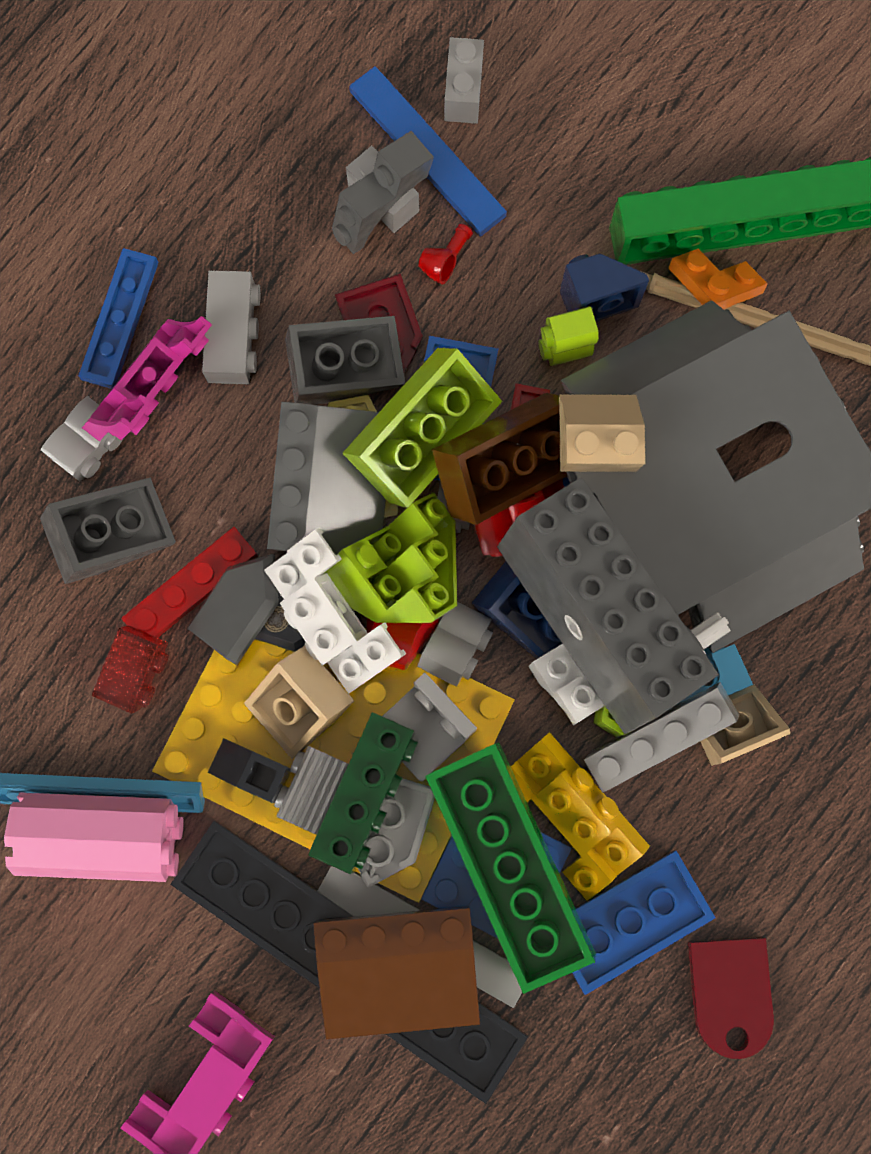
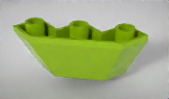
[322,493,457,623]

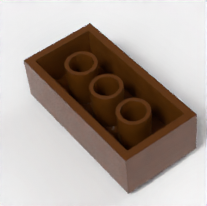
[432,393,567,525]

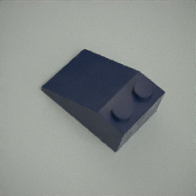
[471,561,563,659]

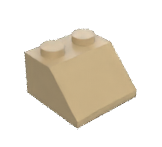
[559,394,645,472]
[244,646,354,759]

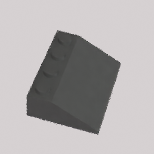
[267,402,386,555]

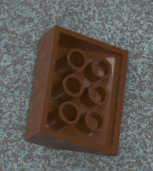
[314,906,480,1040]

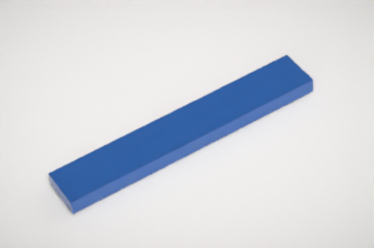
[349,66,507,237]

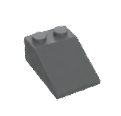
[285,316,405,405]
[40,477,176,584]

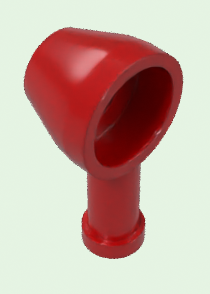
[419,224,473,285]

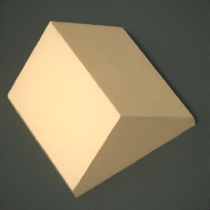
[700,684,790,766]

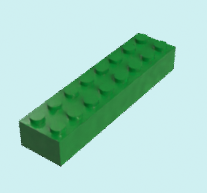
[609,157,871,265]

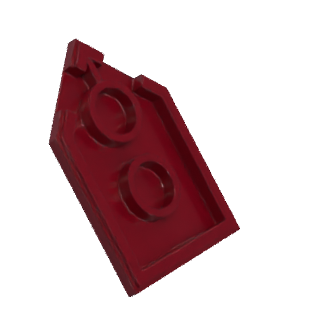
[335,274,423,373]

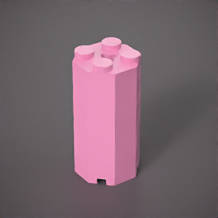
[4,793,183,882]

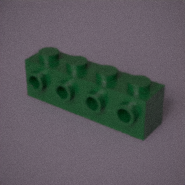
[308,712,418,875]

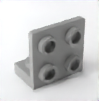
[382,673,477,781]

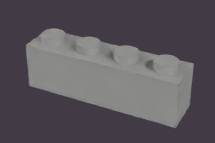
[584,682,739,792]

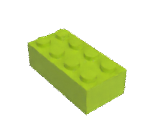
[343,348,502,508]

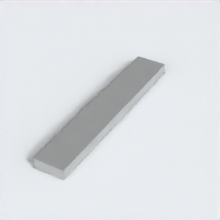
[318,866,522,1008]

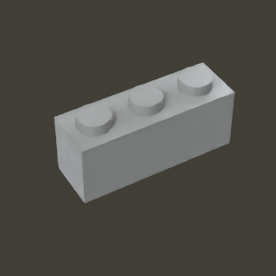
[202,271,261,384]

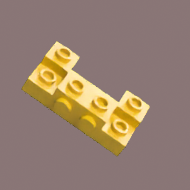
[511,732,650,901]

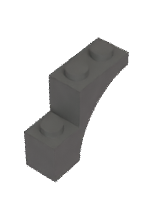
[332,131,434,254]

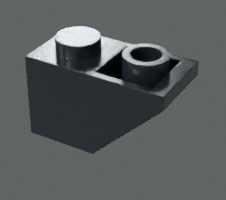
[207,738,291,803]

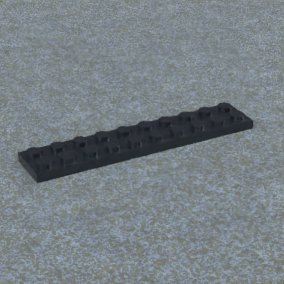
[170,821,528,1104]

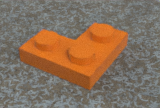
[668,248,768,309]

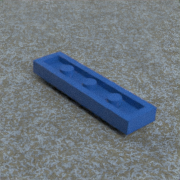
[78,248,159,389]

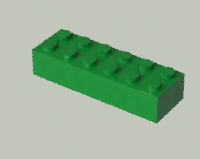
[425,742,596,994]

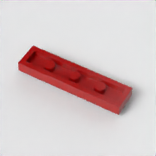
[121,527,258,647]

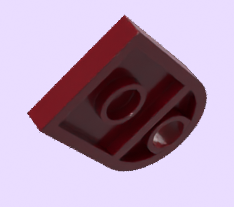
[688,937,774,1059]

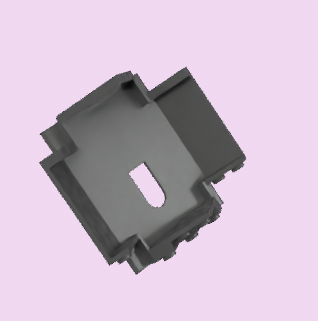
[561,300,871,653]

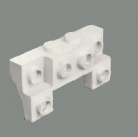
[264,528,406,694]
[528,644,605,725]

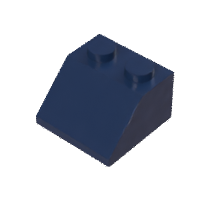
[560,253,649,322]

